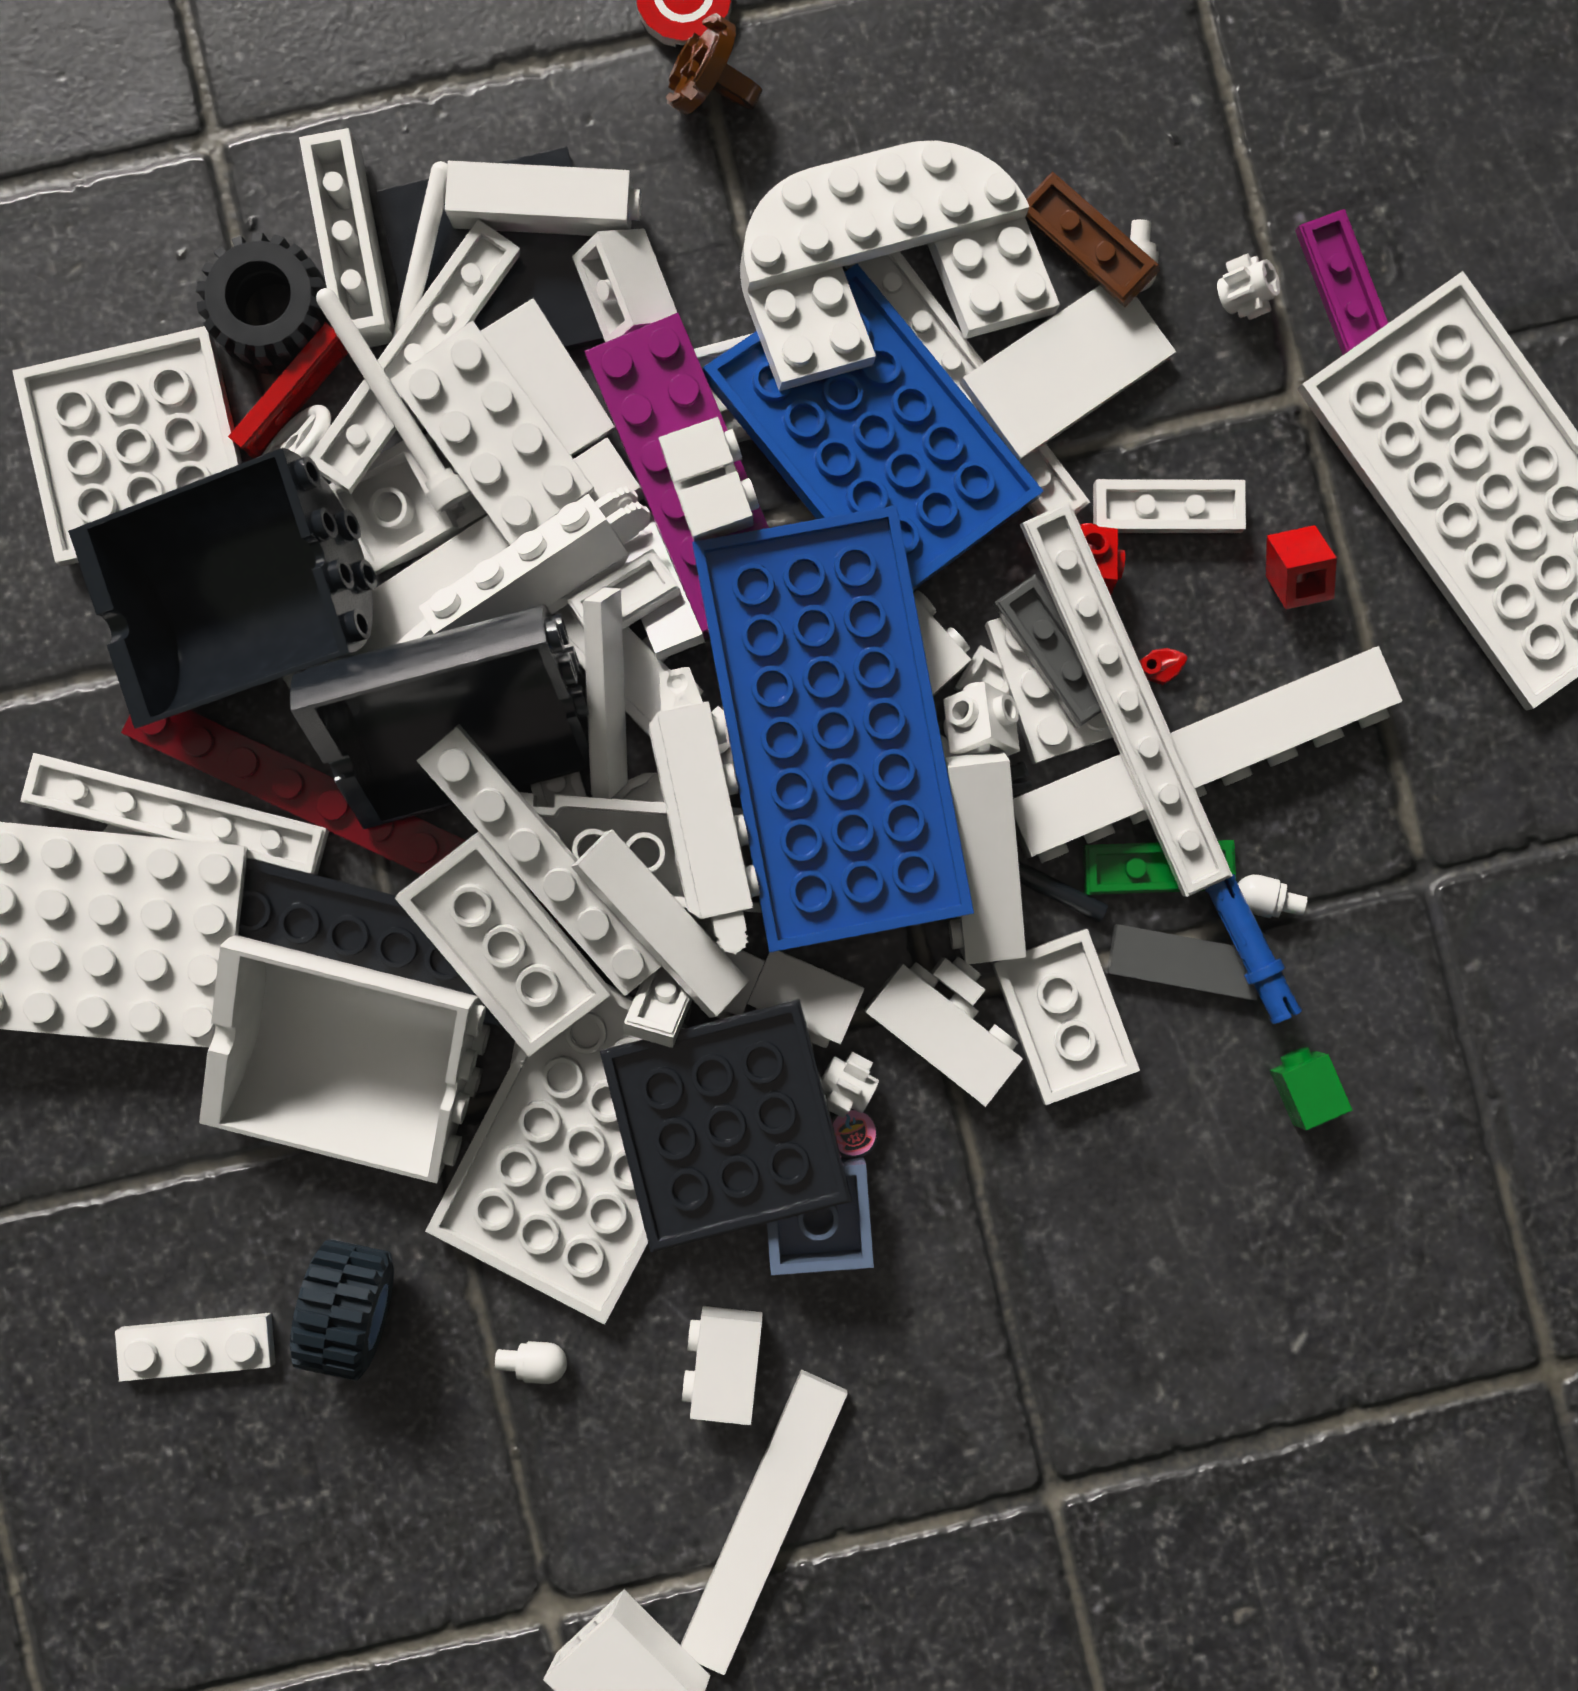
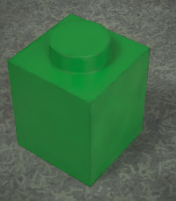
[1269,1047,1353,1130]

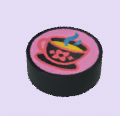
[831,1108,878,1158]

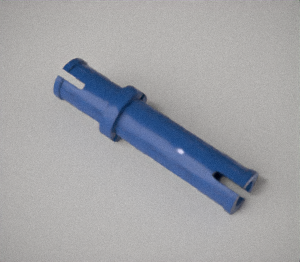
[1205,874,1302,1024]

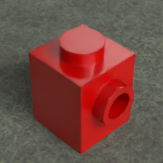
[1266,525,1337,609]

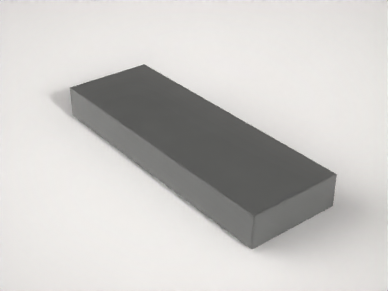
[992,574,1102,728]
[1106,924,1258,1001]

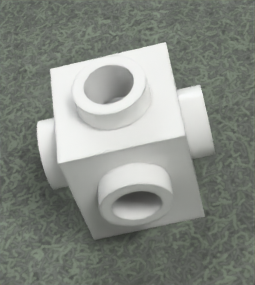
[943,682,1020,756]

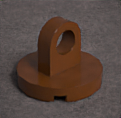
[666,13,763,115]

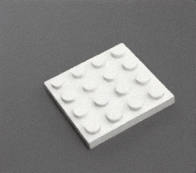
[12,326,242,566]

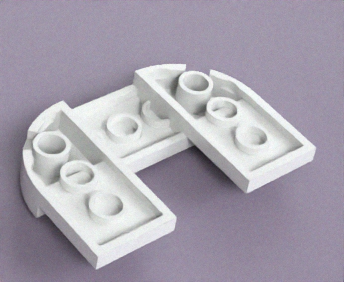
[740,141,1060,391]

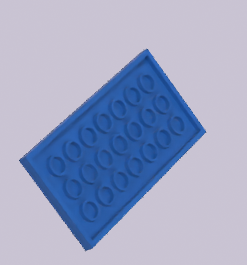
[692,505,974,952]

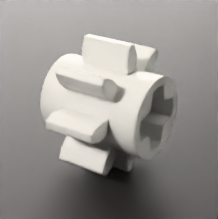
[1217,253,1280,320]
[821,1052,879,1118]

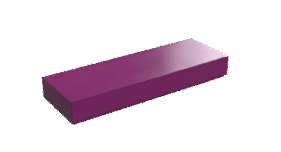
[1295,209,1388,355]

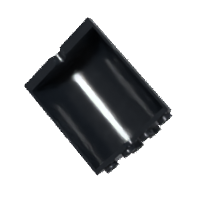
[68,448,377,729]
[290,604,590,829]

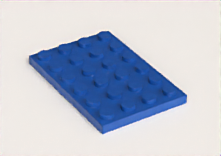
[702,263,1044,591]

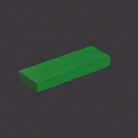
[1083,840,1236,895]

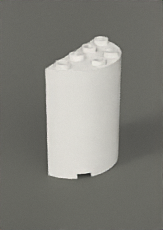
[199,935,490,1184]

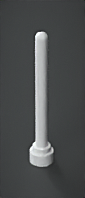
[392,161,448,339]
[316,288,471,513]

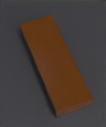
[1025,171,1160,307]

